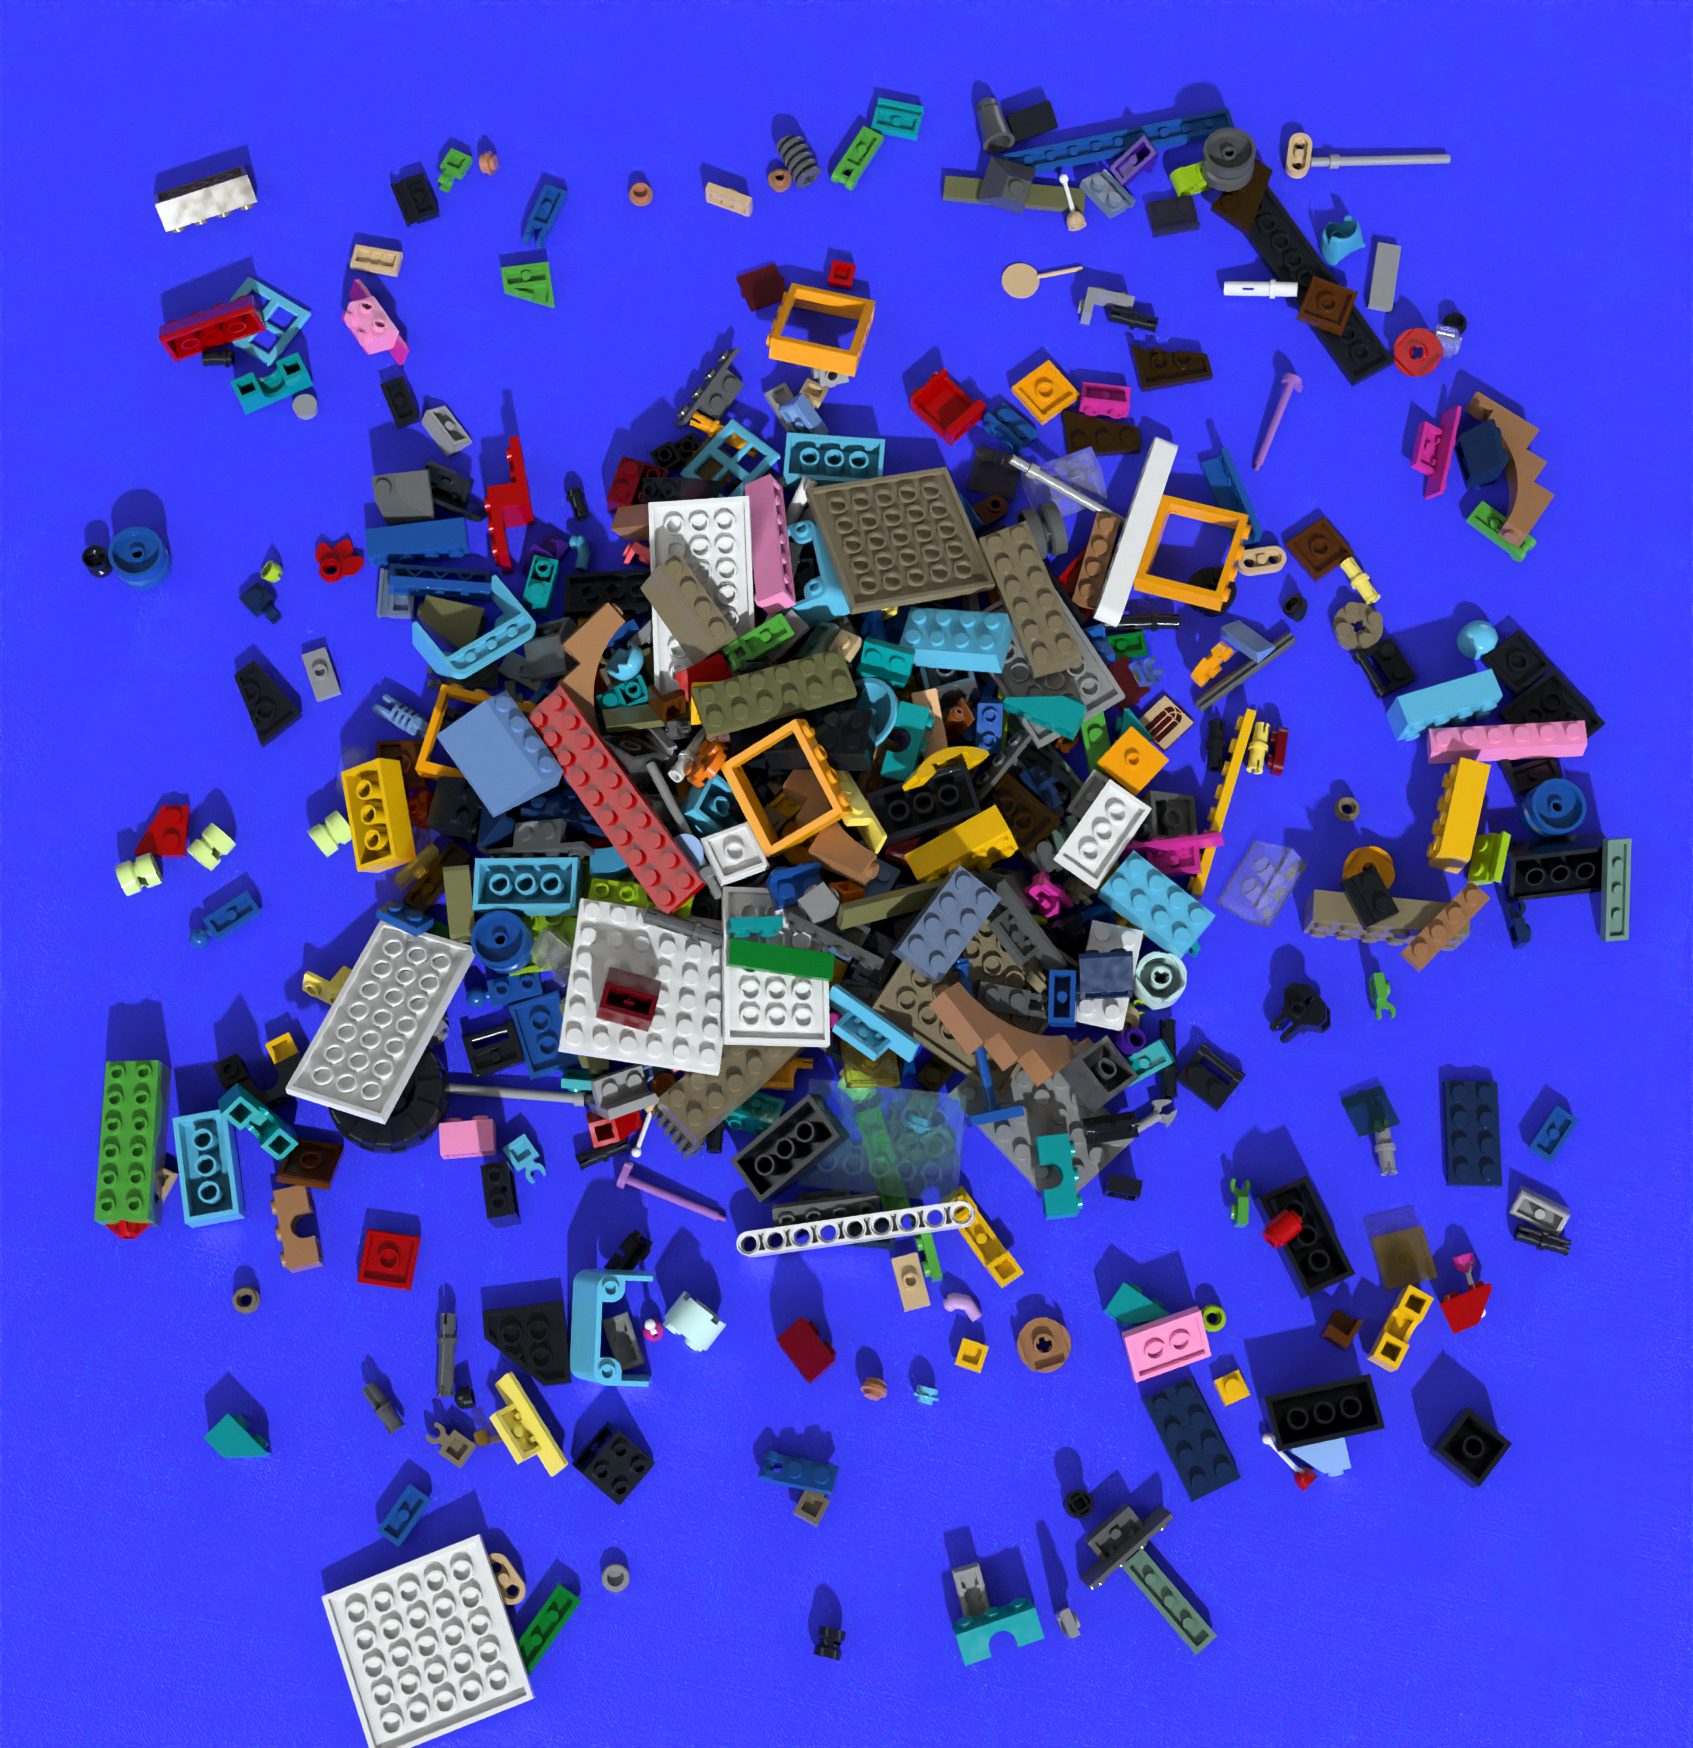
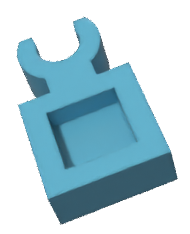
[502,1134,547,1184]

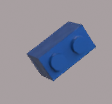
[1048,970,1078,1027]

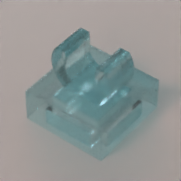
[1128,657,1163,687]

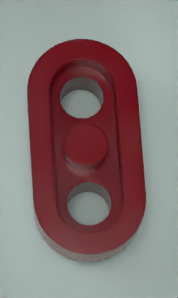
[1266,726,1288,776]

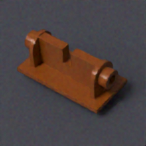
[943,698,975,746]

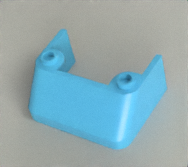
[782,520,850,628]
[412,575,536,679]
[570,1269,656,1387]

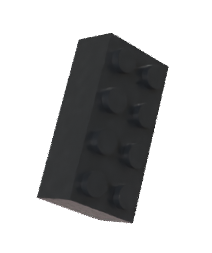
[763,709,879,771]
[866,762,981,848]
[730,1094,851,1203]
[1253,1176,1355,1300]

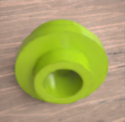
[1201,1304,1226,1332]

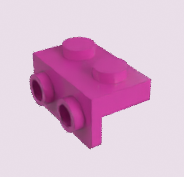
[1079,382,1131,419]

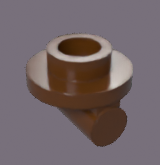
[1054,735,1079,753]

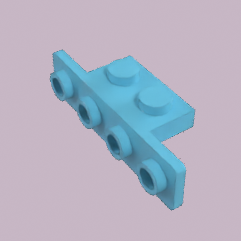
[829,983,920,1062]

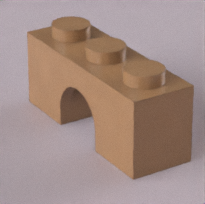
[270,1185,324,1273]

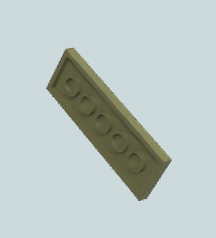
[691,648,857,739]

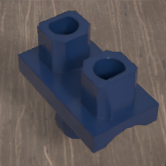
[1019,765,1063,811]

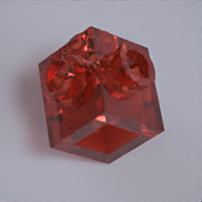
[406,790,434,829]

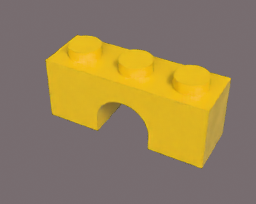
[1366,1284,1434,1372]

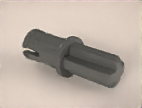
[362,1382,405,1435]

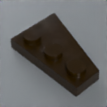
[1062,410,1141,459]

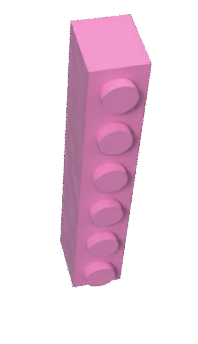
[744,474,796,615]
[1426,720,1588,764]

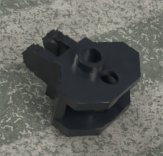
[1269,983,1331,1043]

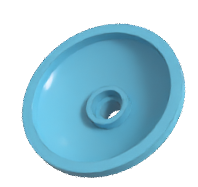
[853,678,898,747]

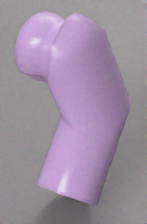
[943,1293,983,1322]

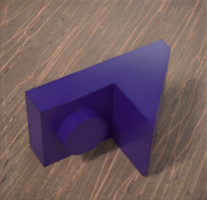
[1109,135,1159,187]
[522,532,571,577]

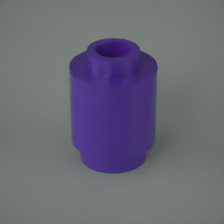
[1110,1027,1146,1057]

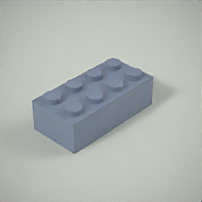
[891,865,1001,984]

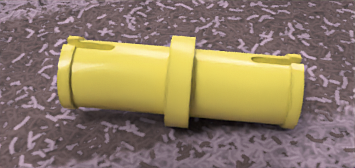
[1340,557,1381,605]
[1246,722,1271,774]

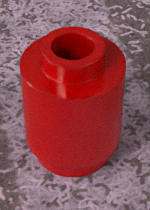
[1261,1209,1302,1249]

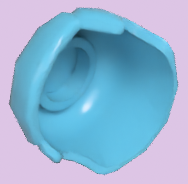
[1456,619,1498,660]
[606,643,644,681]

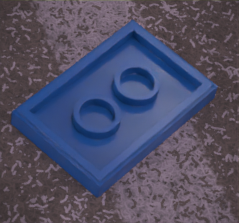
[508,990,581,1081]

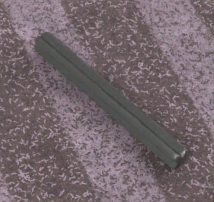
[1194,632,1296,712]

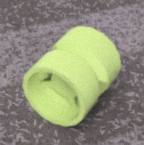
[307,810,352,858]
[186,823,236,872]
[115,852,163,896]

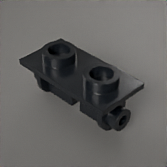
[1082,1111,1139,1145]
[604,1230,653,1283]

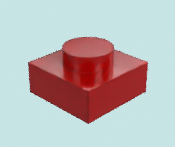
[828,260,856,290]

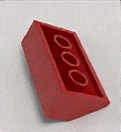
[159,295,266,362]

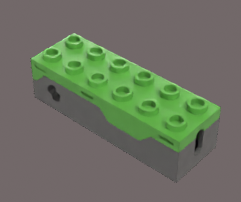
[94,1060,171,1239]

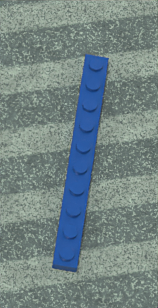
[1002,108,1235,174]

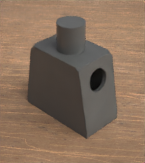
[1015,838,1064,884]

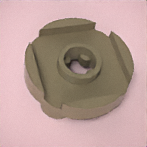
[1332,602,1383,653]

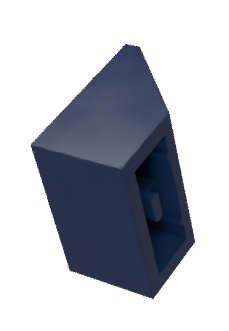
[1454,419,1508,489]
[477,802,539,852]
[1077,948,1134,1000]

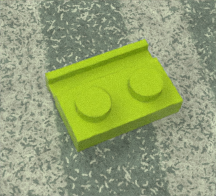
[1467,831,1511,886]

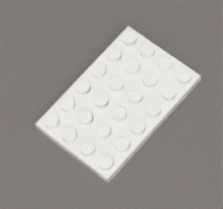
[721,886,830,1047]

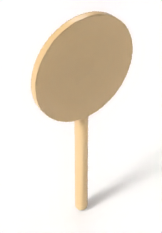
[1001,263,1083,298]

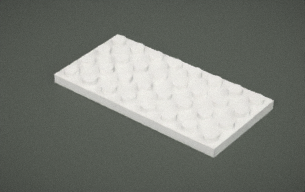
[648,496,755,695]
[285,920,475,1124]

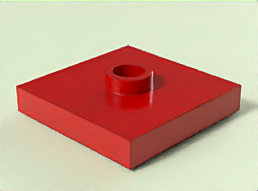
[357,1229,422,1291]

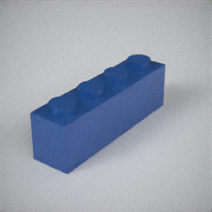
[365,517,470,568]

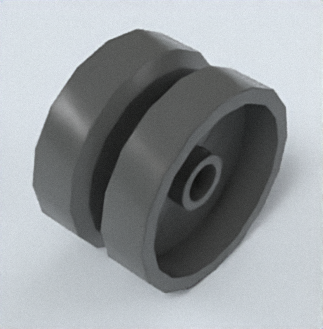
[1201,127,1256,192]
[1017,501,1068,560]

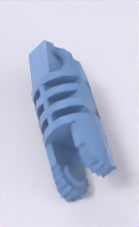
[372,693,429,738]

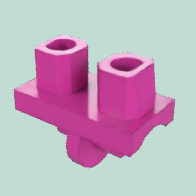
[1024,871,1074,918]

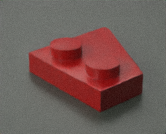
[134,805,191,858]

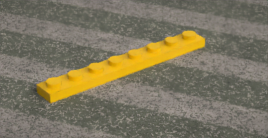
[1186,708,1257,902]

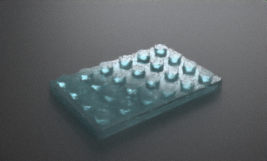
[798,1079,968,1202]

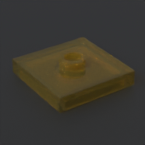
[394,843,439,892]
[840,1038,900,1088]
[1369,1225,1438,1291]

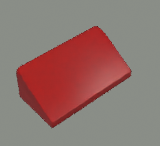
[674,653,733,702]

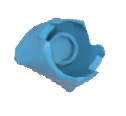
[1320,215,1366,266]

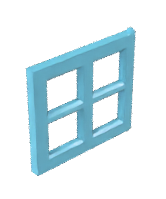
[228,276,311,367]
[680,419,781,498]

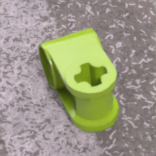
[1169,161,1212,199]

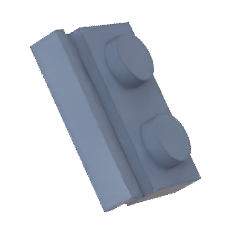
[1079,169,1136,219]
[376,568,417,619]

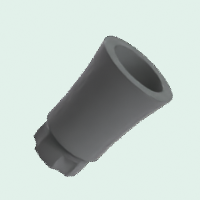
[976,97,1015,154]

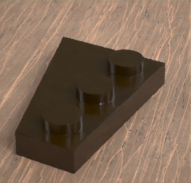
[1210,158,1273,237]
[1130,345,1213,392]
[990,771,1061,859]

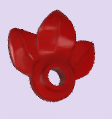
[315,539,365,583]

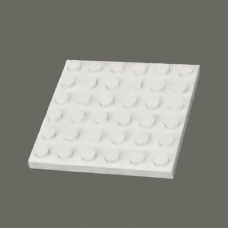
[558,898,723,1076]
[321,1534,536,1748]

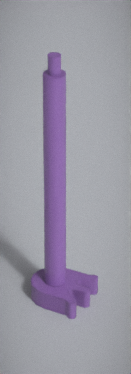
[1254,373,1303,472]
[616,1161,727,1222]

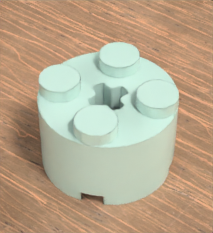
[1133,951,1187,1010]
[663,1291,727,1352]

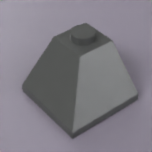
[977,156,1036,214]
[371,469,436,525]

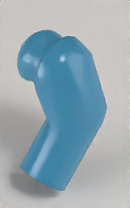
[569,535,591,572]

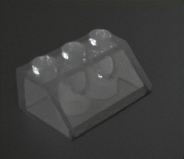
[1021,446,1108,517]
[1217,840,1307,928]
[529,928,573,987]

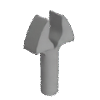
[1137,1099,1177,1133]

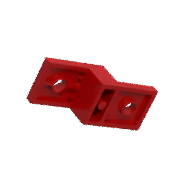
[483,436,535,575]

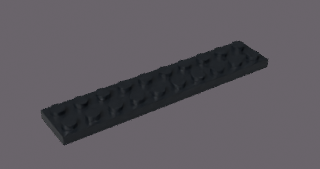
[1243,185,1394,387]
[563,558,815,618]

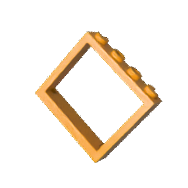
[766,283,876,377]
[1134,494,1252,611]
[415,683,538,781]
[721,719,853,858]

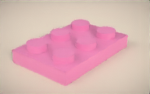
[1121,1306,1211,1383]

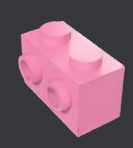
[344,296,399,355]
[439,1115,497,1159]

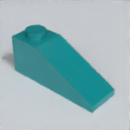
[1003,696,1087,741]

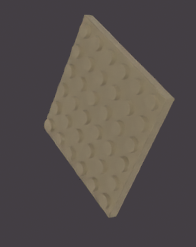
[805,467,995,614]
[871,905,1078,1099]

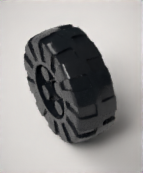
[328,1045,450,1154]

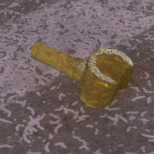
[473,1429,504,1447]

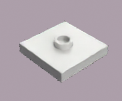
[700,821,770,887]

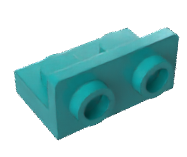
[856,636,916,688]
[724,1092,785,1136]

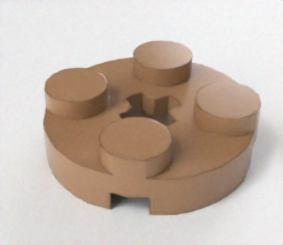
[1016,1317,1071,1373]

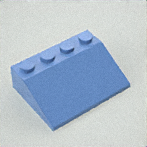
[437,691,564,818]

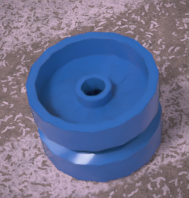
[108,526,172,591]
[1520,778,1587,839]
[470,910,536,974]

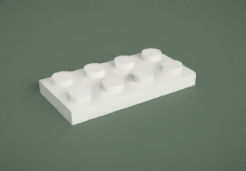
[1053,779,1152,890]
[1077,920,1144,1032]

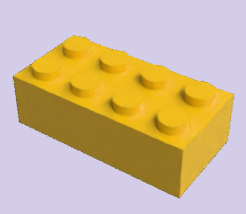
[1426,757,1491,874]
[341,758,417,873]
[904,805,1019,884]

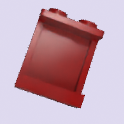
[909,368,986,447]

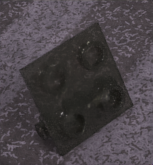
[966,445,1026,501]

